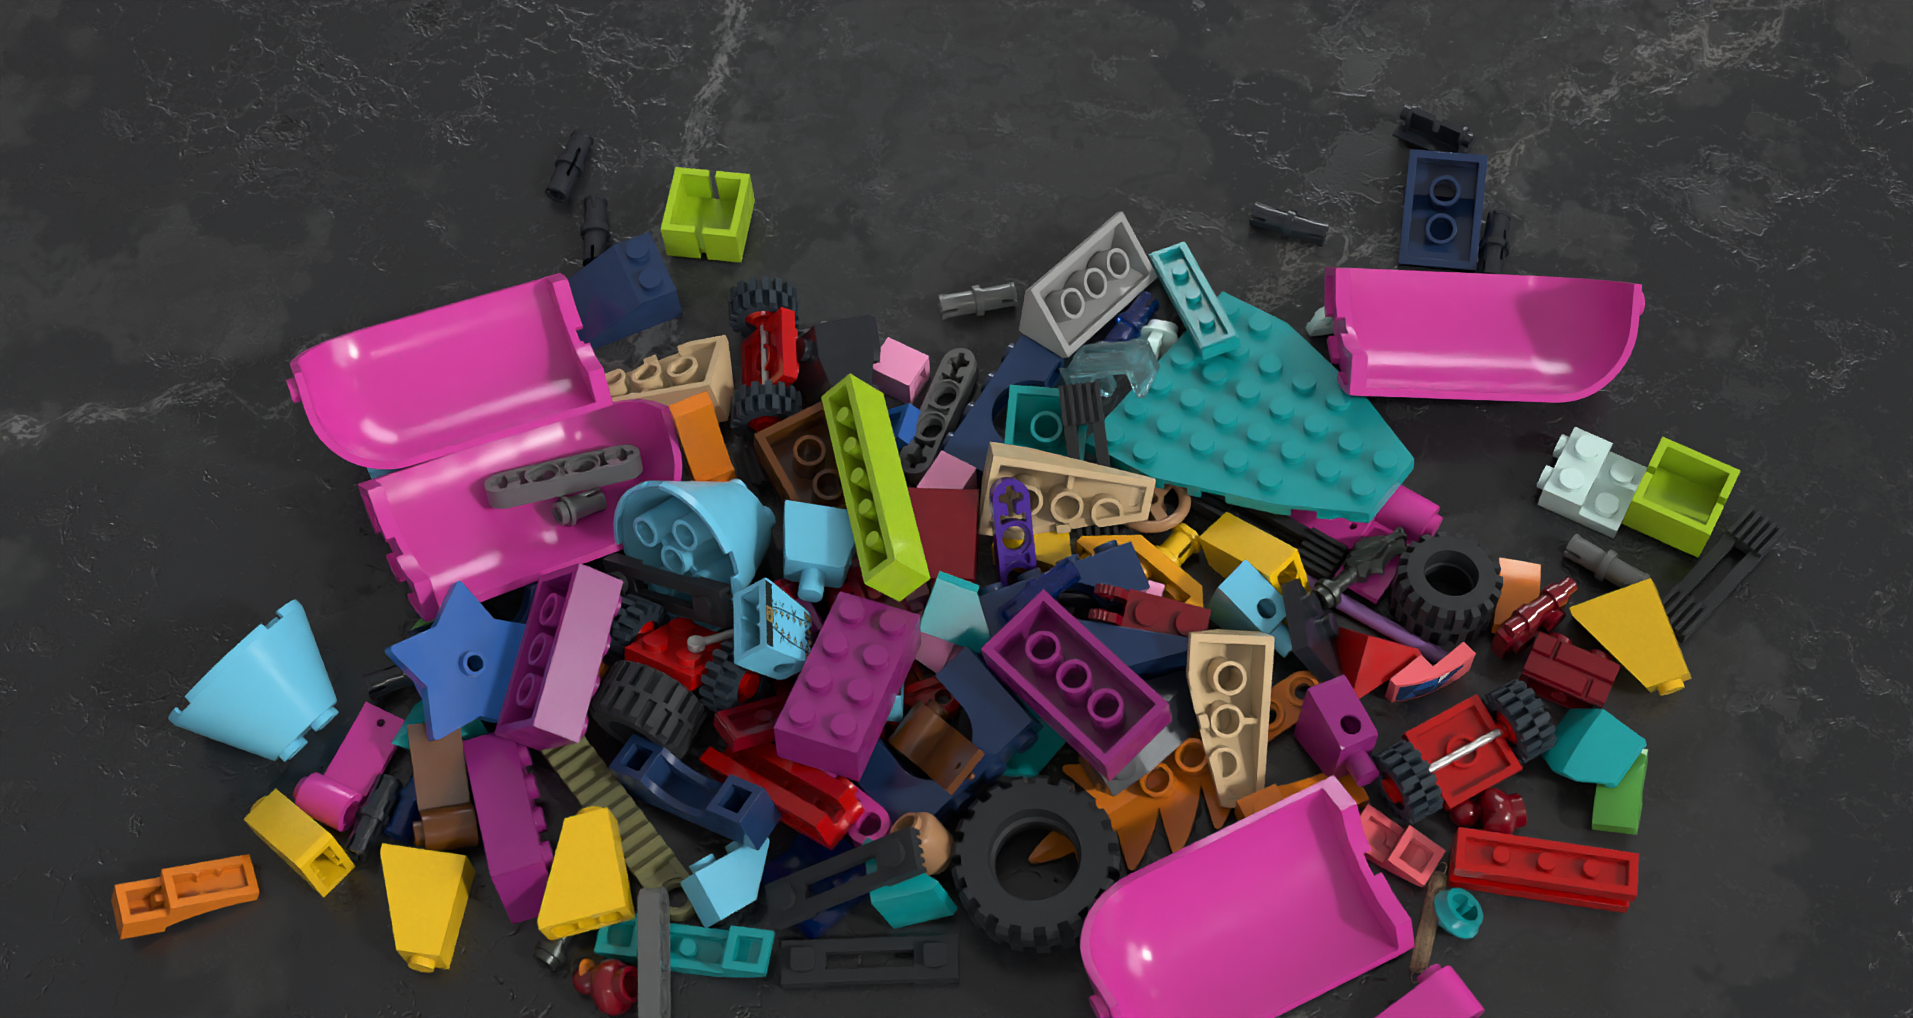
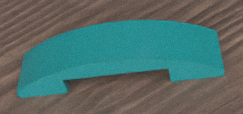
[594,913,775,978]

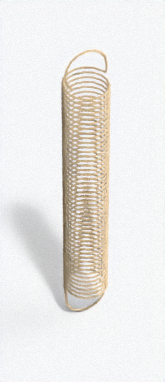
[1409,862,1448,983]

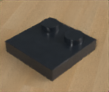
[1281,579,1343,683]

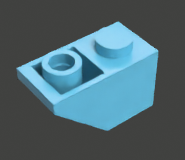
[680,838,770,928]

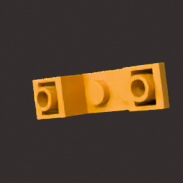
[1076,535,1204,608]

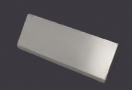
[1019,211,1158,358]

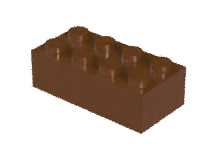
[754,401,858,579]

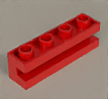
[699,742,865,850]
[1447,827,1639,913]

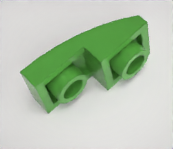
[1592,749,1648,835]

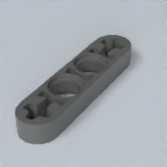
[899,348,979,484]
[484,444,643,509]
[638,887,671,1018]

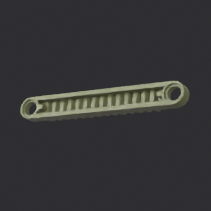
[539,735,696,922]

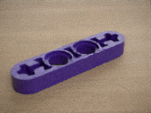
[989,477,1037,588]

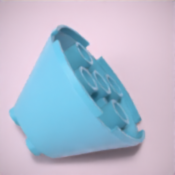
[613,479,776,632]
[168,599,339,762]

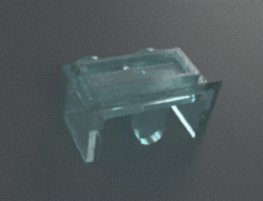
[1059,339,1160,398]

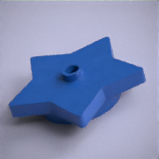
[385,581,526,742]

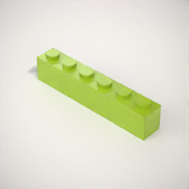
[821,374,930,602]

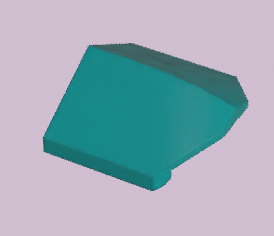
[1541,709,1647,788]

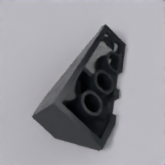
[796,314,881,407]
[1068,668,1199,797]

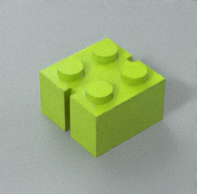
[661,167,755,263]
[1621,437,1741,558]

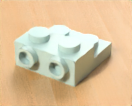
[1536,427,1647,539]

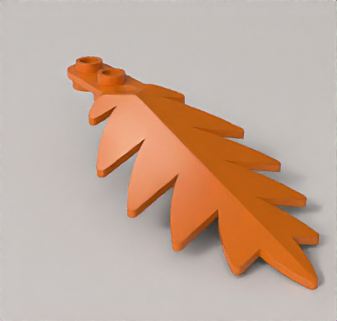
[1028,671,1321,871]

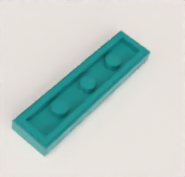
[1149,241,1241,360]

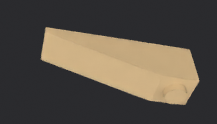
[605,335,734,423]
[978,441,1156,540]
[1186,629,1275,808]

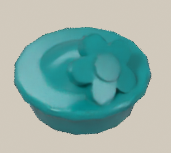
[1433,888,1483,939]

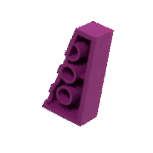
[462,732,555,924]

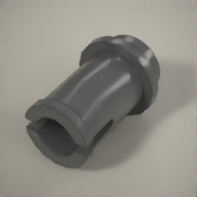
[552,487,607,527]

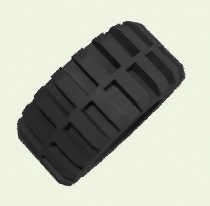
[950,775,1122,954]

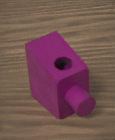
[1293,675,1380,786]

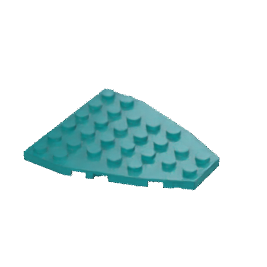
[1085,291,1414,523]

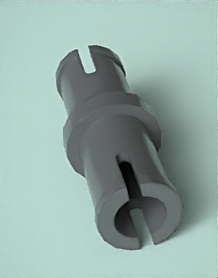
[937,282,1018,320]
[1563,534,1650,588]

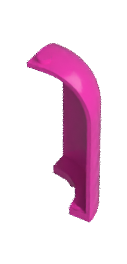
[1324,267,1645,403]
[286,273,613,469]
[357,399,682,622]
[1080,775,1415,1018]

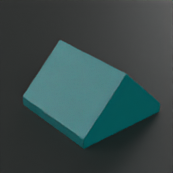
[1004,385,1088,461]
[862,836,958,929]

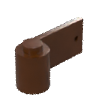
[886,698,985,795]
[406,722,478,852]

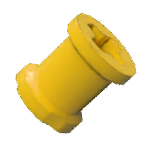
[1155,523,1202,569]

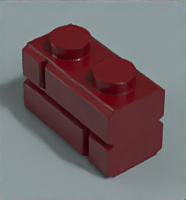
[1519,632,1620,710]

